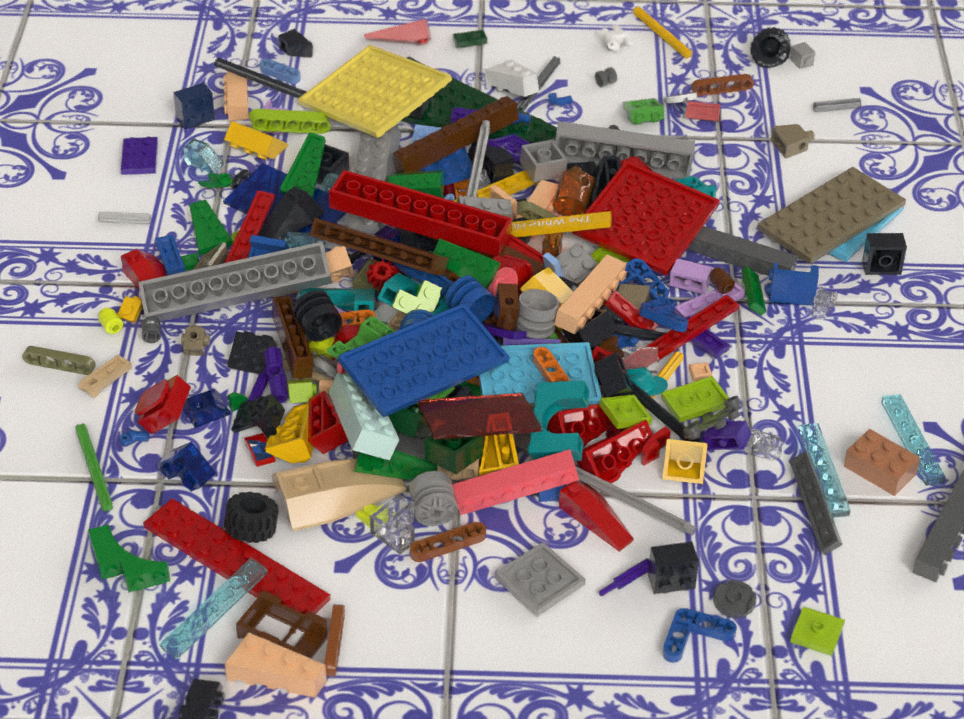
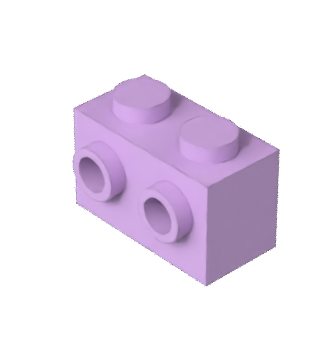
[669,259,712,294]

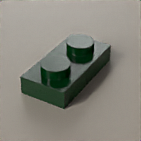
[453,30,488,48]

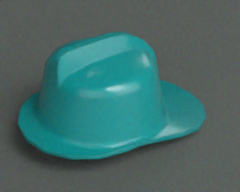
[627,367,668,396]

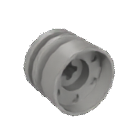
[516,289,559,339]
[410,471,458,526]

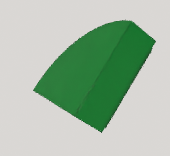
[181,253,199,272]
[228,392,248,412]

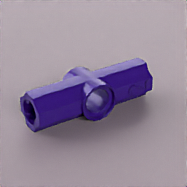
[264,347,289,404]

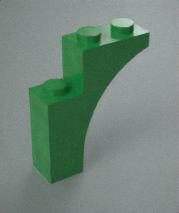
[88,524,170,593]

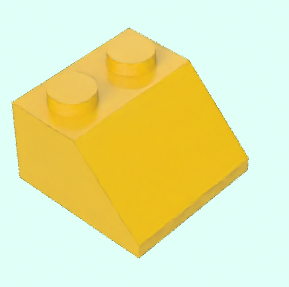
[662,439,707,484]

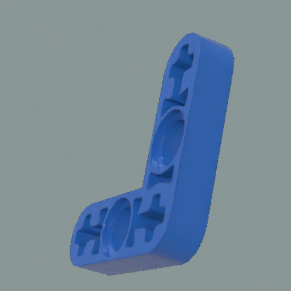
[611,259,669,300]
[639,297,688,332]
[663,608,737,663]

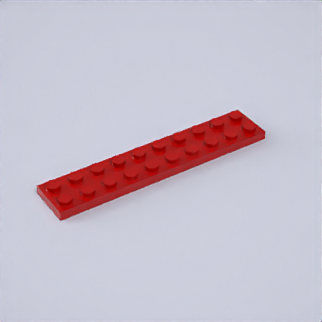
[143,498,331,615]

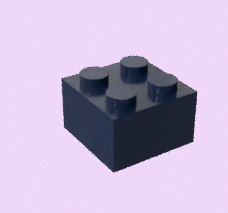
[173,83,215,130]

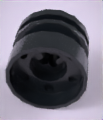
[293,290,342,342]

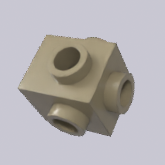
[181,325,210,356]

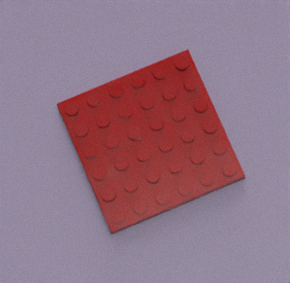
[572,160,720,276]

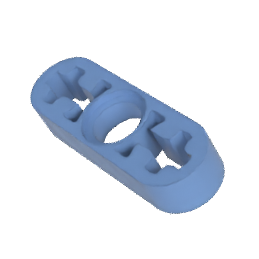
[259,59,301,84]

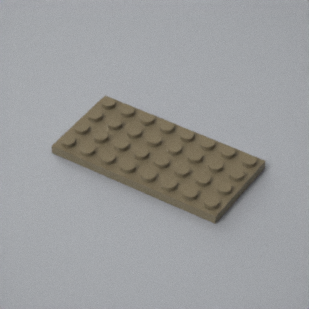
[757,167,906,264]

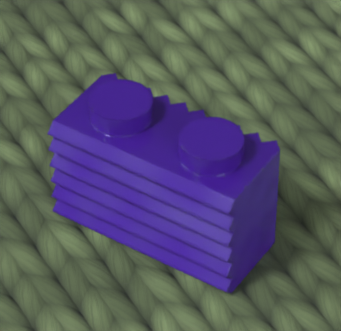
[703,420,752,450]

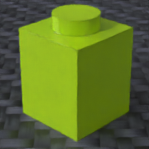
[288,379,317,403]

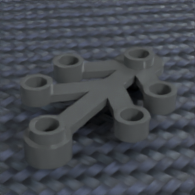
[683,396,741,440]

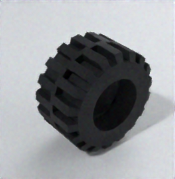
[224,492,279,543]

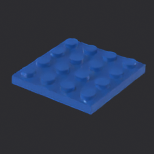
[417,147,472,186]

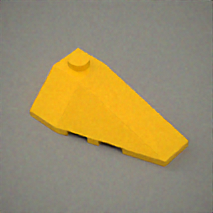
[265,402,314,464]

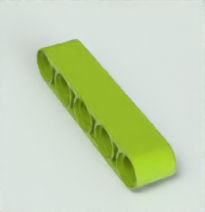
[248,109,331,134]

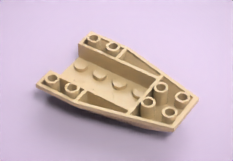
[272,459,407,531]

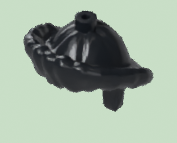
[750,27,791,68]

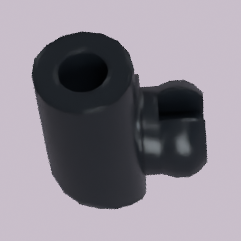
[231,169,252,190]

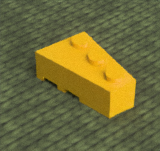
[479,414,519,476]

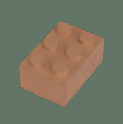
[844,429,921,496]

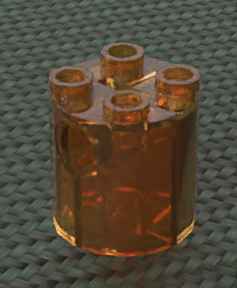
[552,166,595,216]

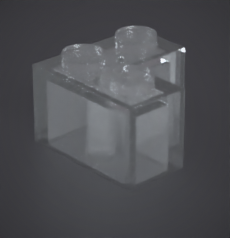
[370,494,415,554]

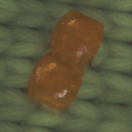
[542,232,563,258]

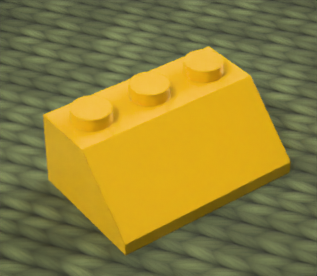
[224,121,288,160]
[520,267,573,333]

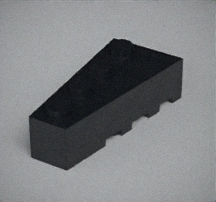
[179,678,225,719]

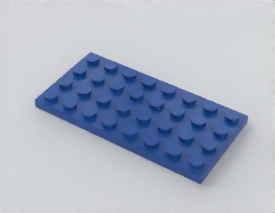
[337,303,510,418]

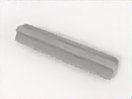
[98,212,151,224]

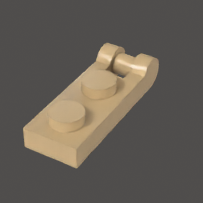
[78,355,132,398]

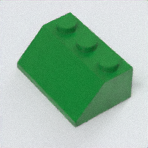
[388,170,445,198]

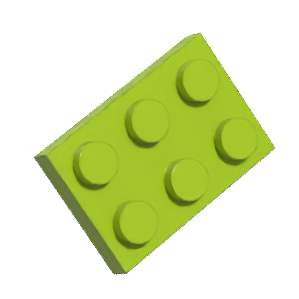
[661,376,729,422]

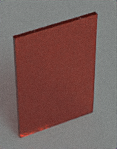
[418,393,542,439]

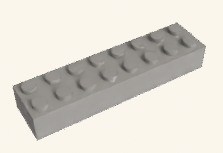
[555,121,695,179]

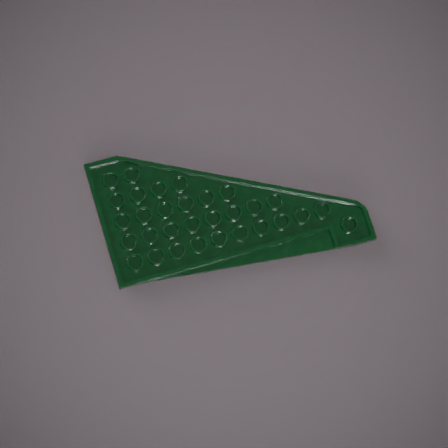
[401,56,557,144]

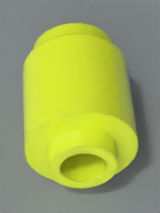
[98,308,123,334]

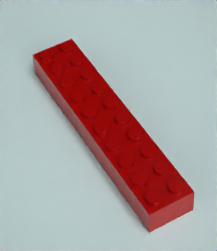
[329,170,513,256]

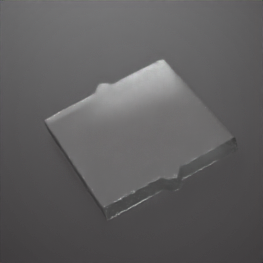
[622,347,660,373]

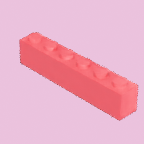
[453,449,579,515]

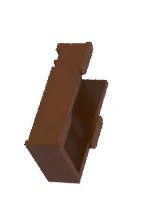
[236,591,328,659]

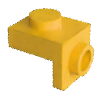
[118,296,144,324]

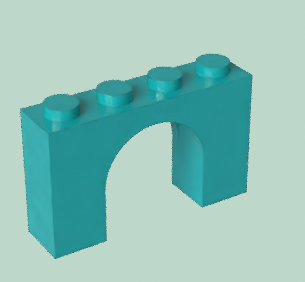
[377,273,449,315]
[297,288,376,319]
[527,380,590,461]

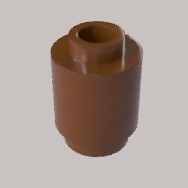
[709,267,735,294]

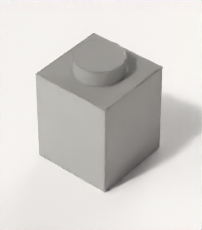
[790,42,815,69]

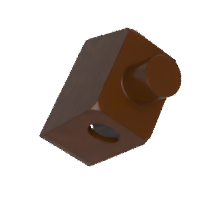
[493,283,519,330]

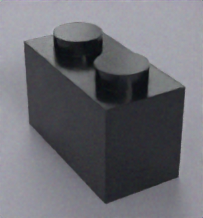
[594,353,634,398]

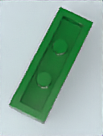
[741,266,767,315]

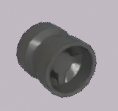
[595,67,617,87]
[142,317,161,343]

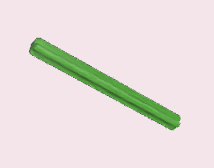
[75,423,113,512]

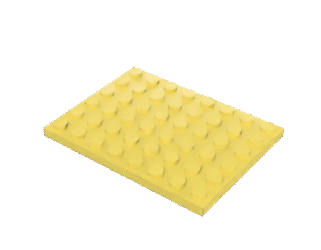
[297,44,452,138]

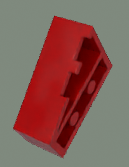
[308,391,348,454]

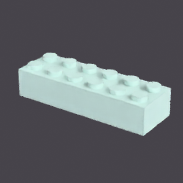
[328,372,399,460]

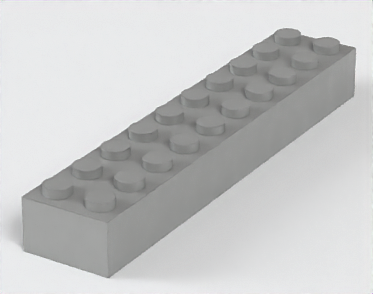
[345,125,401,238]
[138,242,332,321]

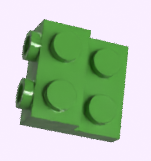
[623,98,664,124]

